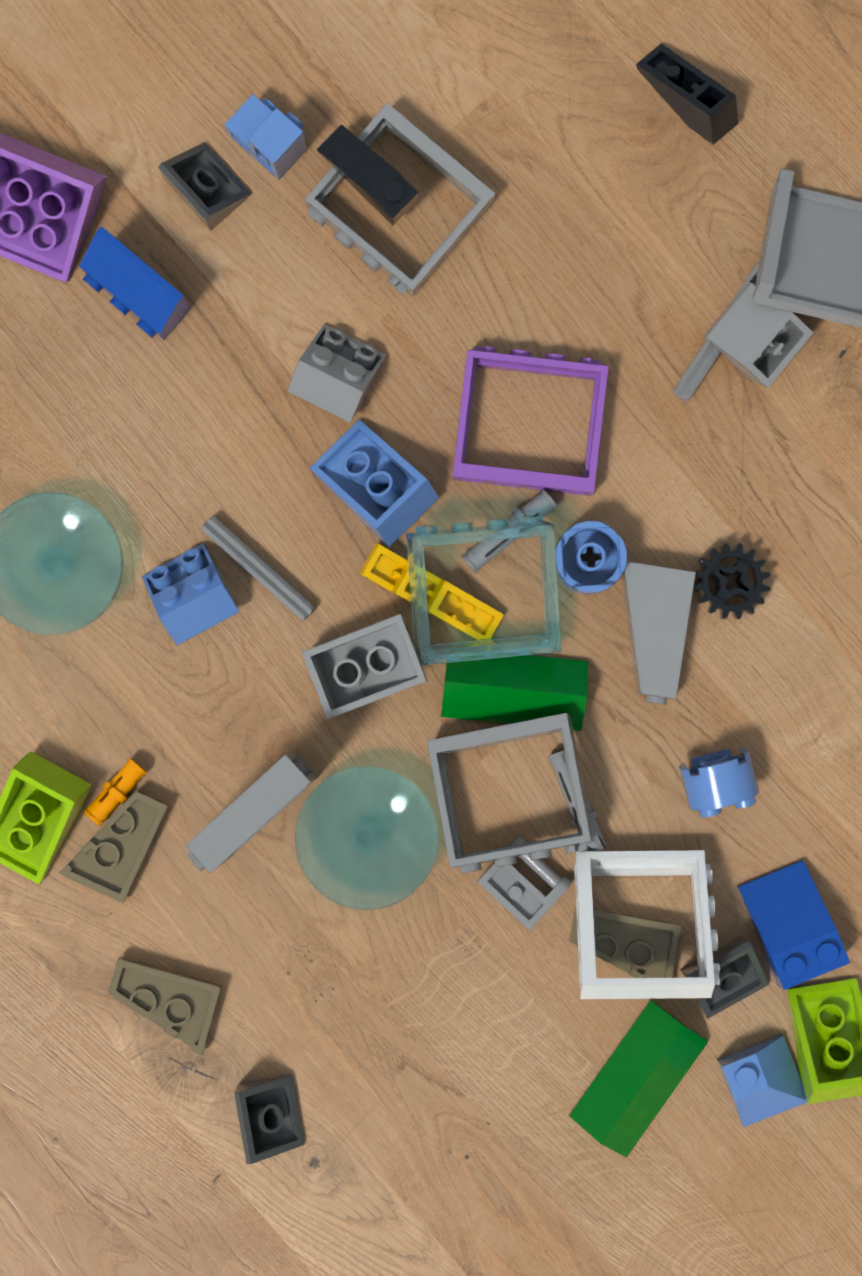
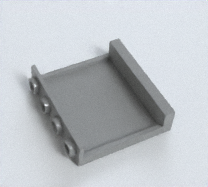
[752,168,862,328]

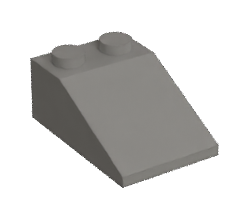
[301,613,428,719]

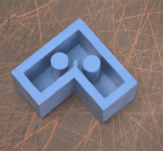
[224,94,307,180]

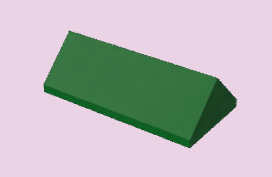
[441,647,588,731]
[569,999,709,1157]

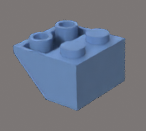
[142,543,239,645]

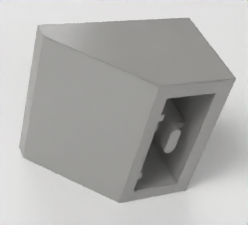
[703,282,813,388]
[288,324,387,423]

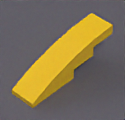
[358,543,504,645]

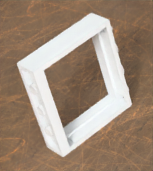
[574,850,720,999]

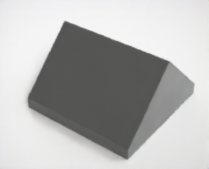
[158,142,251,231]
[680,936,769,1019]
[234,1075,305,1164]

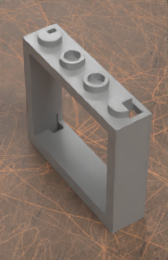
[305,103,495,297]
[427,713,595,874]
[185,751,318,873]

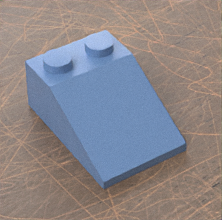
[310,419,439,547]

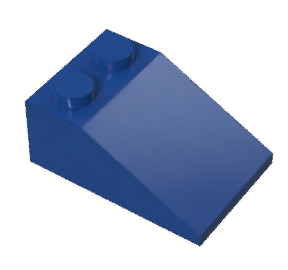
[737,860,850,990]

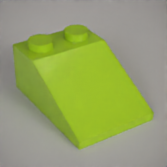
[0,751,92,885]
[787,978,862,1104]

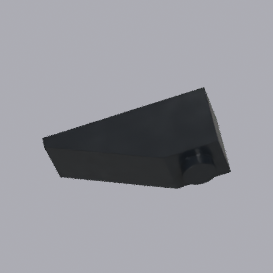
[636,43,738,145]
[317,124,419,226]

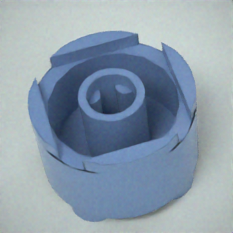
[553,521,627,595]
[679,748,759,817]

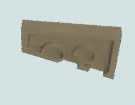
[59,791,169,903]
[569,906,681,978]
[109,957,222,1056]

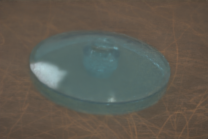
[0,492,123,635]
[295,766,438,910]

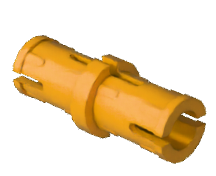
[83,758,147,826]

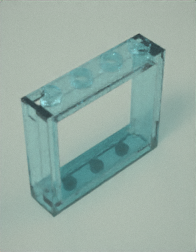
[406,516,561,665]

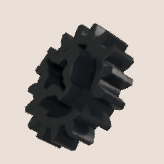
[693,543,771,620]

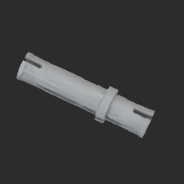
[461,489,558,574]
[548,750,608,851]

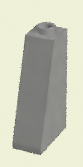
[622,561,696,705]

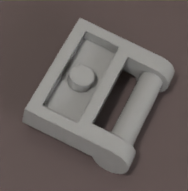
[477,834,572,930]

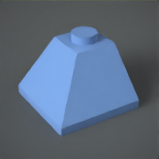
[717,1034,807,1127]

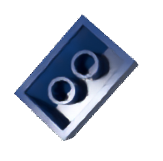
[79,226,191,340]

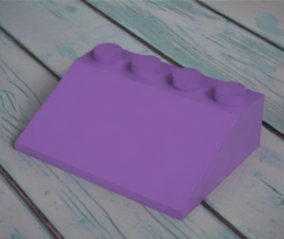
[0,133,107,283]

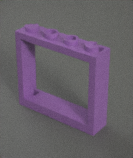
[452,346,609,496]

